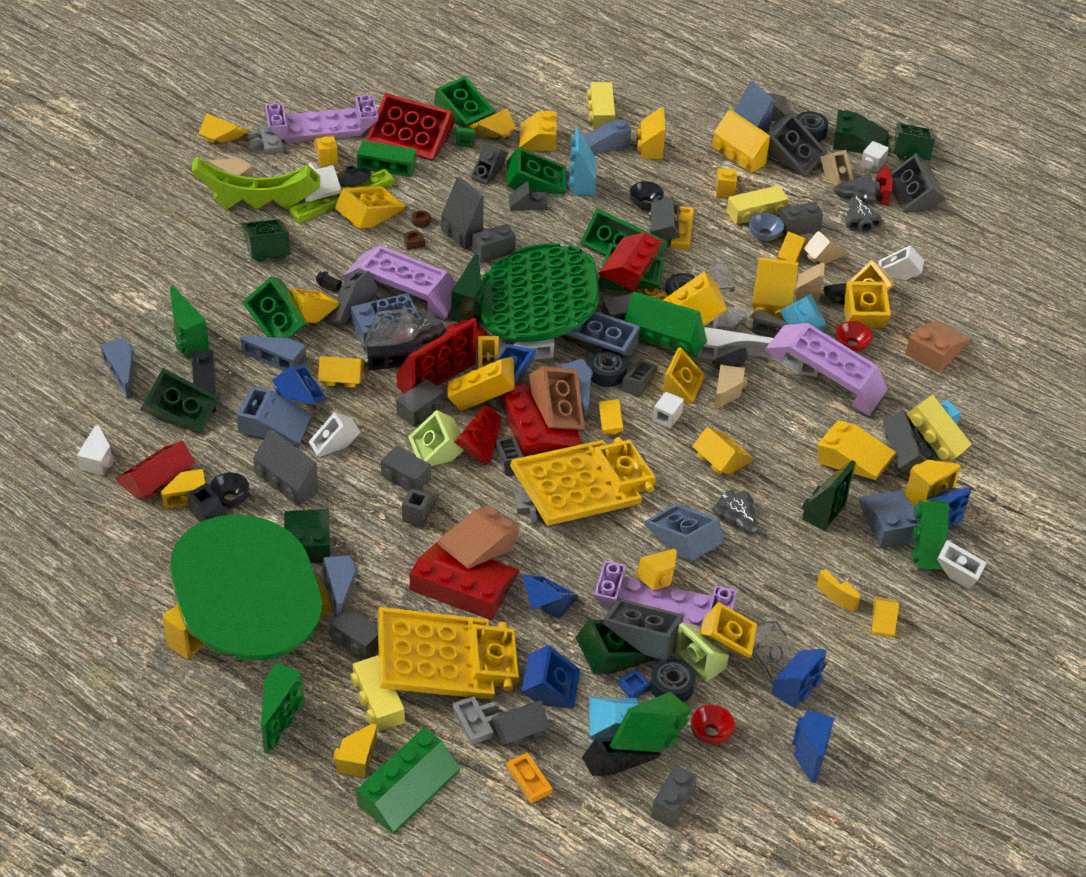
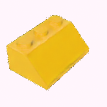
[712,110,770,173]
[663,271,728,326]
[448,357,514,411]

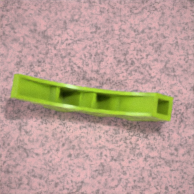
[191,156,320,210]

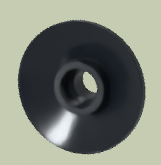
[336,165,371,187]

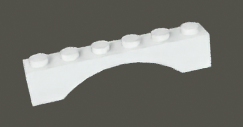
[697,327,818,377]

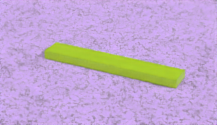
[289,169,395,224]

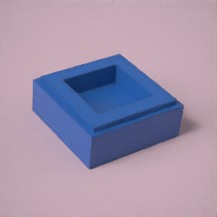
[617,669,651,698]

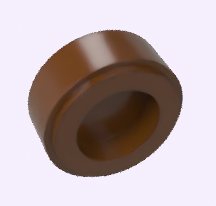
[412,210,431,228]

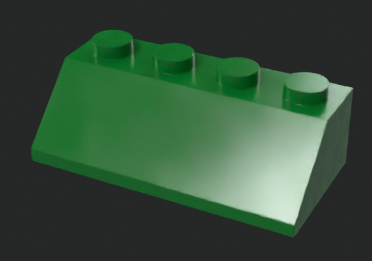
[580,208,668,258]
[625,291,707,357]
[356,728,460,834]

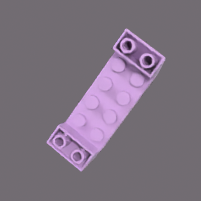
[265,95,378,143]
[343,245,456,319]
[765,323,888,416]
[594,560,737,628]

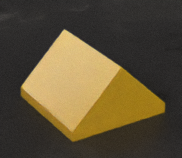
[663,347,705,403]

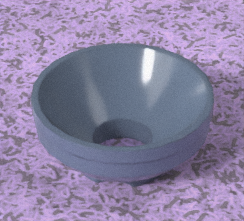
[749,213,784,242]

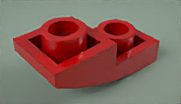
[876,166,892,206]

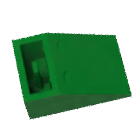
[261,662,305,754]

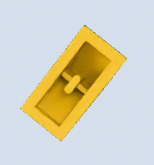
[777,231,809,262]
[478,336,499,369]
[871,596,899,638]

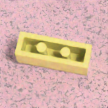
[587,82,615,130]
[727,185,789,225]
[906,395,972,462]
[350,655,405,732]

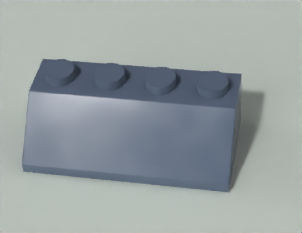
[566,311,640,356]

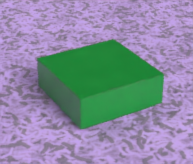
[456,127,475,148]

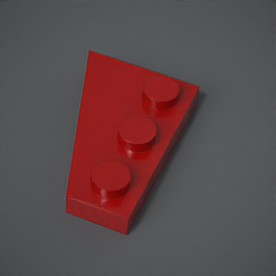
[454,405,502,466]

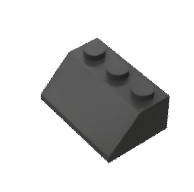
[890,153,945,213]
[883,409,938,477]
[253,429,318,506]

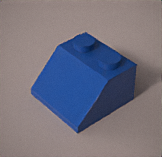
[272,364,327,404]
[521,645,580,709]
[792,709,835,783]

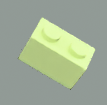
[408,410,464,466]
[675,623,729,682]

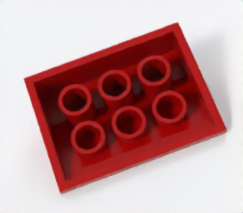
[366,93,456,161]
[397,318,476,394]
[501,383,583,457]
[409,541,520,620]

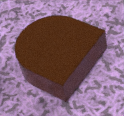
[404,231,425,250]

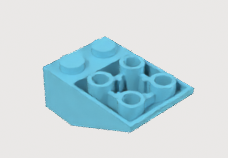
[569,128,596,196]

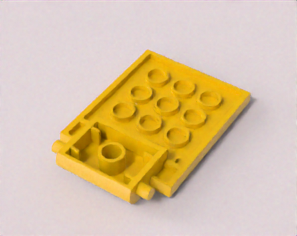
[510,437,656,526]
[377,607,520,700]

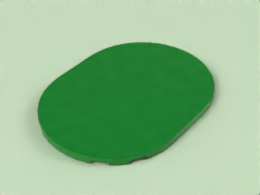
[480,243,599,342]
[170,515,322,661]

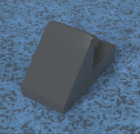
[509,181,547,210]

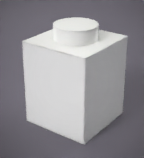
[860,141,889,173]
[652,391,684,429]

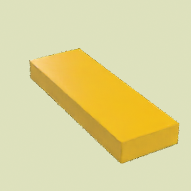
[670,206,694,250]

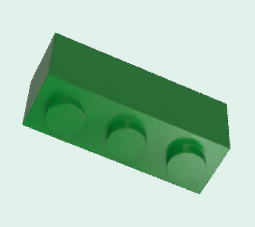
[357,141,417,177]
[911,500,949,570]

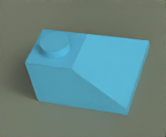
[780,293,829,332]
[589,697,639,739]

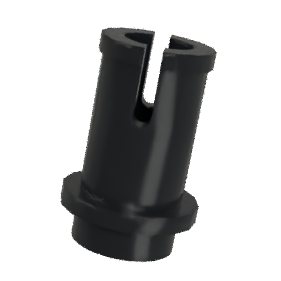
[316,271,342,292]

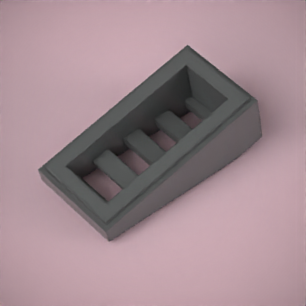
[752,309,790,338]
[622,361,658,397]
[495,437,524,476]

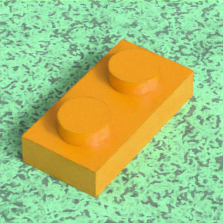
[506,752,553,804]

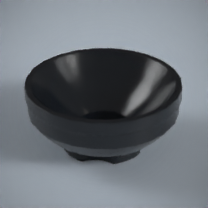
[630,181,664,210]
[823,283,846,303]
[711,347,748,371]
[209,472,249,507]

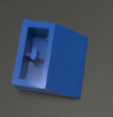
[917,487,971,526]
[771,649,827,708]

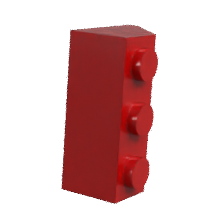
[599,232,662,291]
[115,441,196,499]

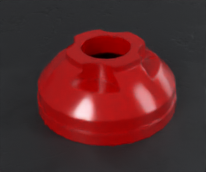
[836,321,872,352]
[691,704,735,745]

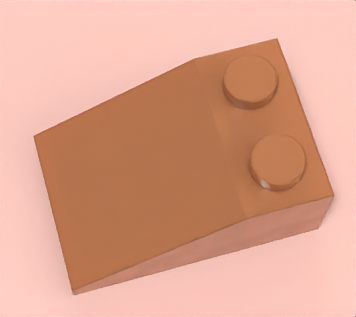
[905,320,971,373]
[529,366,585,430]
[437,505,520,568]

